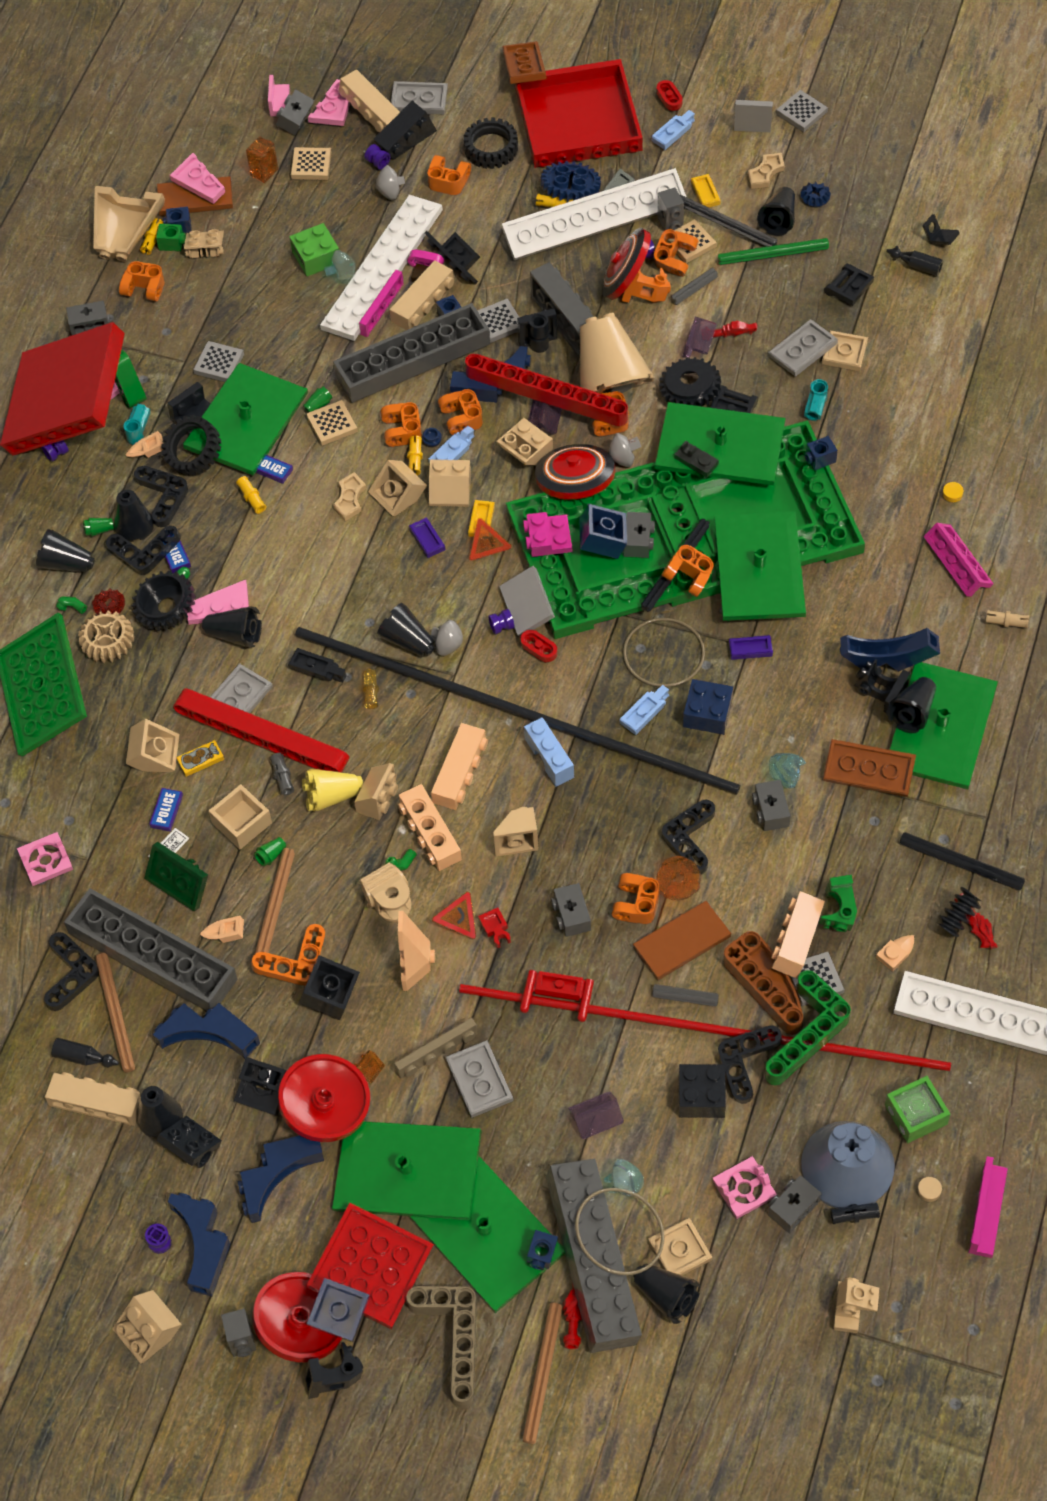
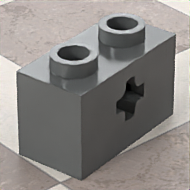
[276,89,315,135]
[657,187,684,231]
[66,301,109,335]
[624,512,655,558]
[752,780,790,831]
[551,883,591,937]
[768,1175,822,1234]
[221,1308,257,1357]

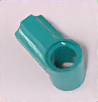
[804,379,828,421]
[123,404,151,445]

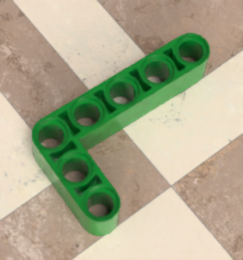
[115,349,147,409]
[765,970,851,1086]

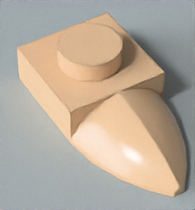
[126,431,163,458]
[200,916,244,943]
[876,935,914,972]

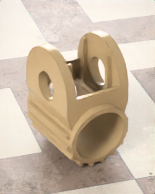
[359,862,411,922]

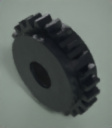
[659,357,721,407]
[131,570,196,631]

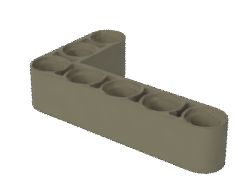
[407,1286,477,1409]

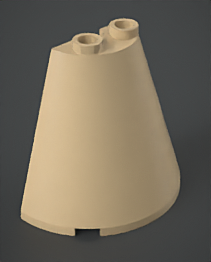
[93,186,165,262]
[580,313,655,393]

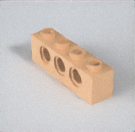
[397,784,462,871]

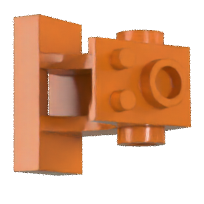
[622,268,671,303]

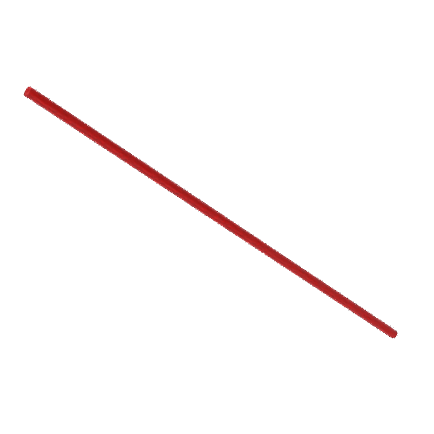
[459,984,951,1071]

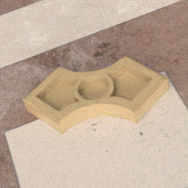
[748,153,785,189]
[333,472,366,521]

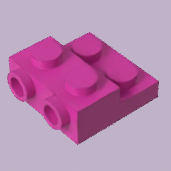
[523,512,572,557]

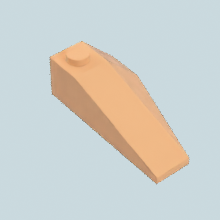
[398,911,435,991]

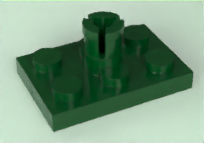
[144,842,208,911]

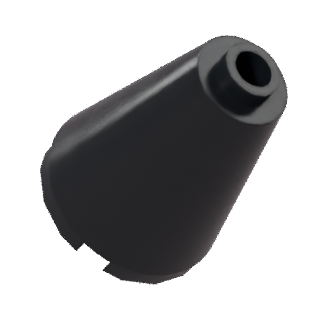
[757,187,795,236]
[114,489,154,542]
[36,529,95,572]
[377,602,435,657]
[202,606,262,647]
[886,677,936,733]
[137,1086,183,1138]
[633,1263,701,1324]

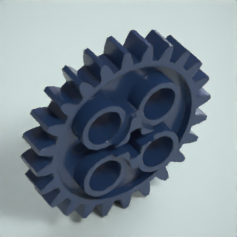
[541,161,601,202]

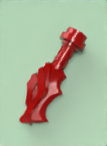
[701,321,758,342]
[954,893,998,949]
[562,1283,582,1349]

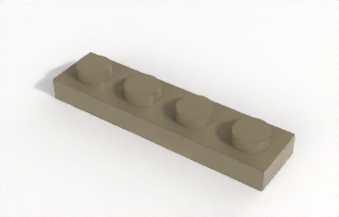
[395,1018,478,1079]

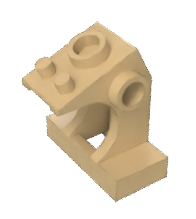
[834,1278,879,1333]

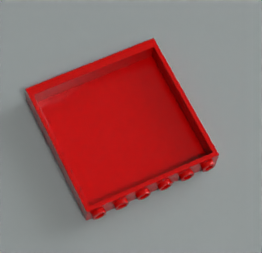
[515,59,643,168]
[0,322,125,456]

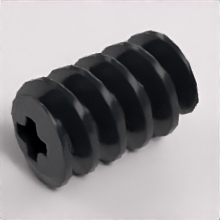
[936,887,981,937]

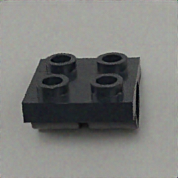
[517,309,557,353]
[157,1116,222,1168]

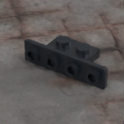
[424,231,480,284]

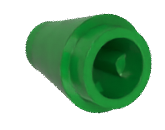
[303,386,332,413]
[83,517,114,537]
[254,837,286,866]

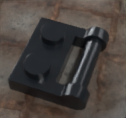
[824,263,874,306]
[710,385,759,413]

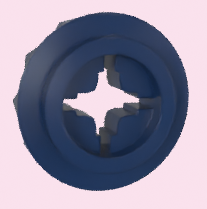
[801,181,831,207]

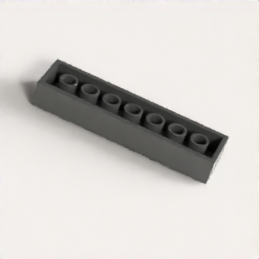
[530,262,632,393]
[333,303,490,403]
[64,888,238,1011]
[546,1159,642,1353]

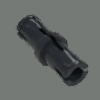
[830,1203,880,1225]

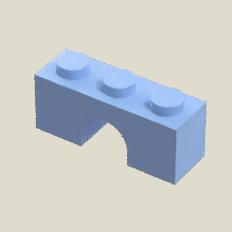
[524,717,574,787]

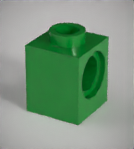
[156,224,186,252]

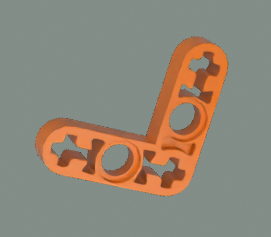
[251,924,325,986]

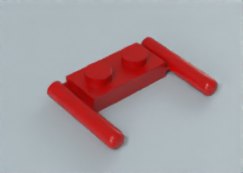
[520,970,594,1022]

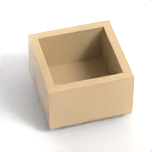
[209,784,272,849]

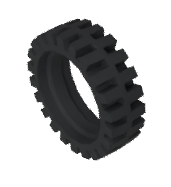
[464,117,518,169]
[161,415,221,476]

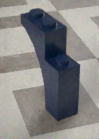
[450,346,531,403]
[840,628,940,672]
[153,1003,260,1059]
[238,1136,324,1223]
[168,1193,231,1297]

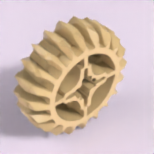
[78,610,134,663]

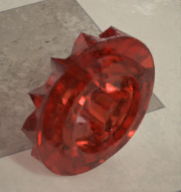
[92,588,125,615]

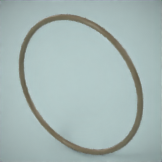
[623,618,705,687]
[575,1188,664,1275]

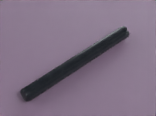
[680,194,778,247]
[641,519,710,612]
[900,832,1025,890]

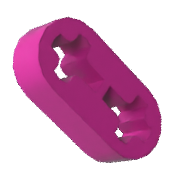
[407,249,444,267]

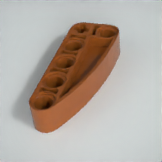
[723,931,803,1035]

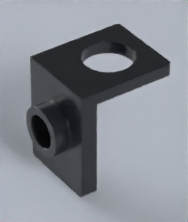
[923,214,960,245]

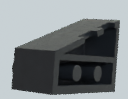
[374,100,437,160]

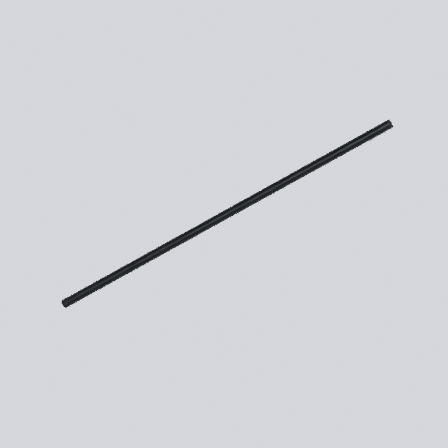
[295,627,741,795]

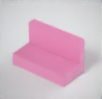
[268,75,290,116]

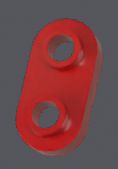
[656,80,683,111]
[520,630,557,662]

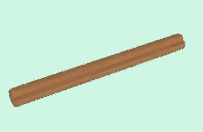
[255,848,295,966]
[96,953,135,1073]
[523,1303,562,1444]

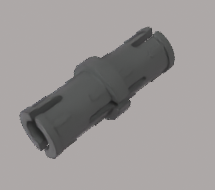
[270,753,294,795]

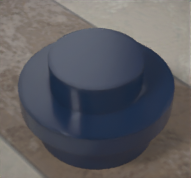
[422,428,442,447]

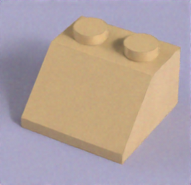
[429,459,471,507]
[368,460,427,516]
[126,719,180,772]
[493,807,538,857]

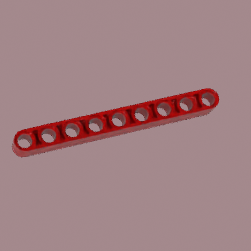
[465,354,628,426]
[173,688,350,773]

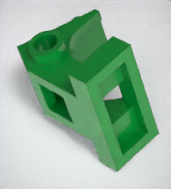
[819,875,857,932]

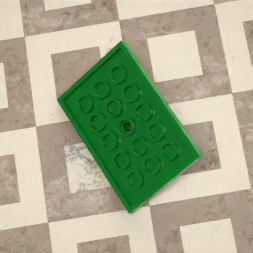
[183,363,308,476]
[655,402,786,485]
[714,511,806,621]
[0,613,87,757]
[890,662,998,790]
[332,1121,482,1220]
[408,1156,565,1313]

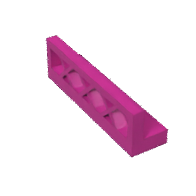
[359,270,404,337]
[924,523,994,597]
[968,1156,1008,1258]

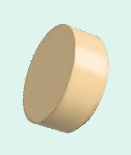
[918,1177,942,1202]

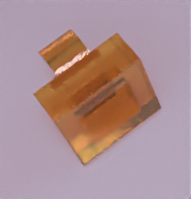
[354,1050,385,1083]

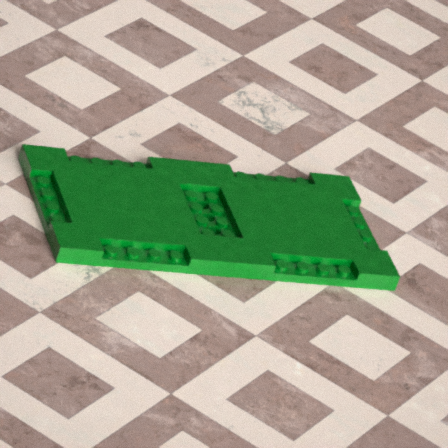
[506,420,865,639]

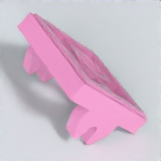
[17,832,73,886]
[712,1156,777,1219]

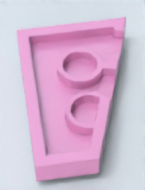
[308,79,350,126]
[170,153,225,204]
[187,580,249,625]

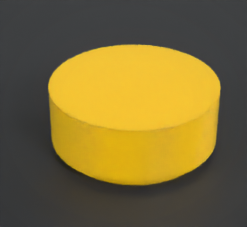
[943,482,964,503]

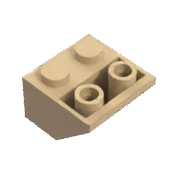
[497,418,553,465]
[354,763,398,820]
[113,1290,182,1363]

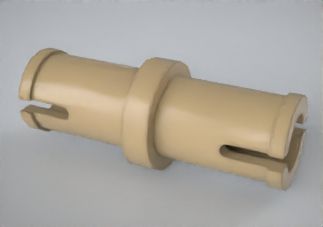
[986,610,1029,629]

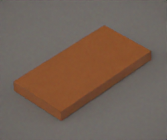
[502,41,546,84]
[157,176,233,216]
[823,739,916,797]
[633,901,731,980]

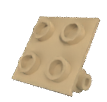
[184,229,224,258]

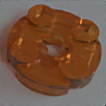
[656,856,701,900]

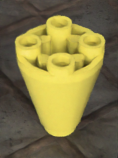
[302,769,363,812]

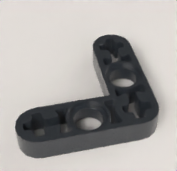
[134,466,188,528]
[106,525,181,575]
[662,799,715,875]
[44,932,99,1011]
[718,1025,782,1104]

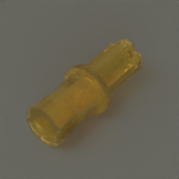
[362,668,379,709]

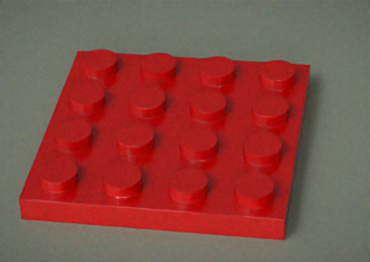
[306,1203,434,1330]

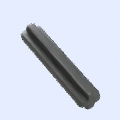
[671,268,718,305]
[652,984,719,1006]

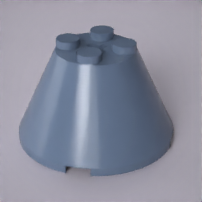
[801,1121,895,1209]

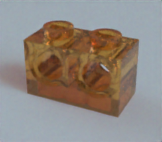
[246,136,278,183]

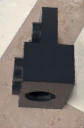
[234,1057,287,1116]

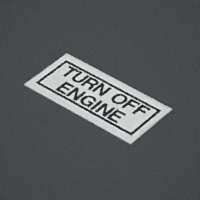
[148,828,189,857]

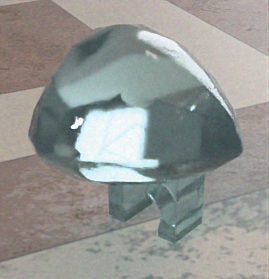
[324,250,356,285]
[768,753,806,789]
[604,1159,644,1196]

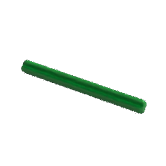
[718,238,829,265]

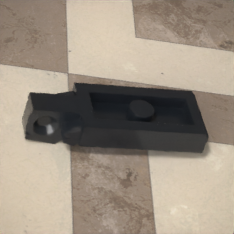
[288,648,347,683]

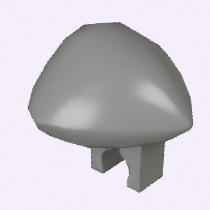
[376,165,405,201]
[609,433,642,468]
[431,620,463,656]

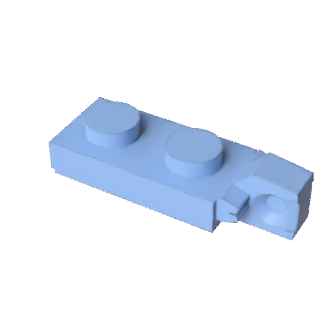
[651,110,695,150]
[428,426,475,464]
[620,685,669,735]

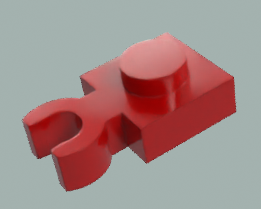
[478,908,511,948]

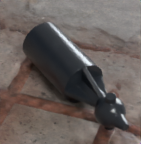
[886,246,943,276]
[51,1038,119,1068]

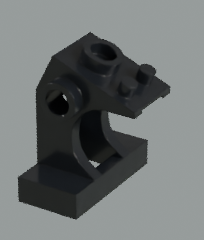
[854,659,911,713]
[304,1342,363,1399]

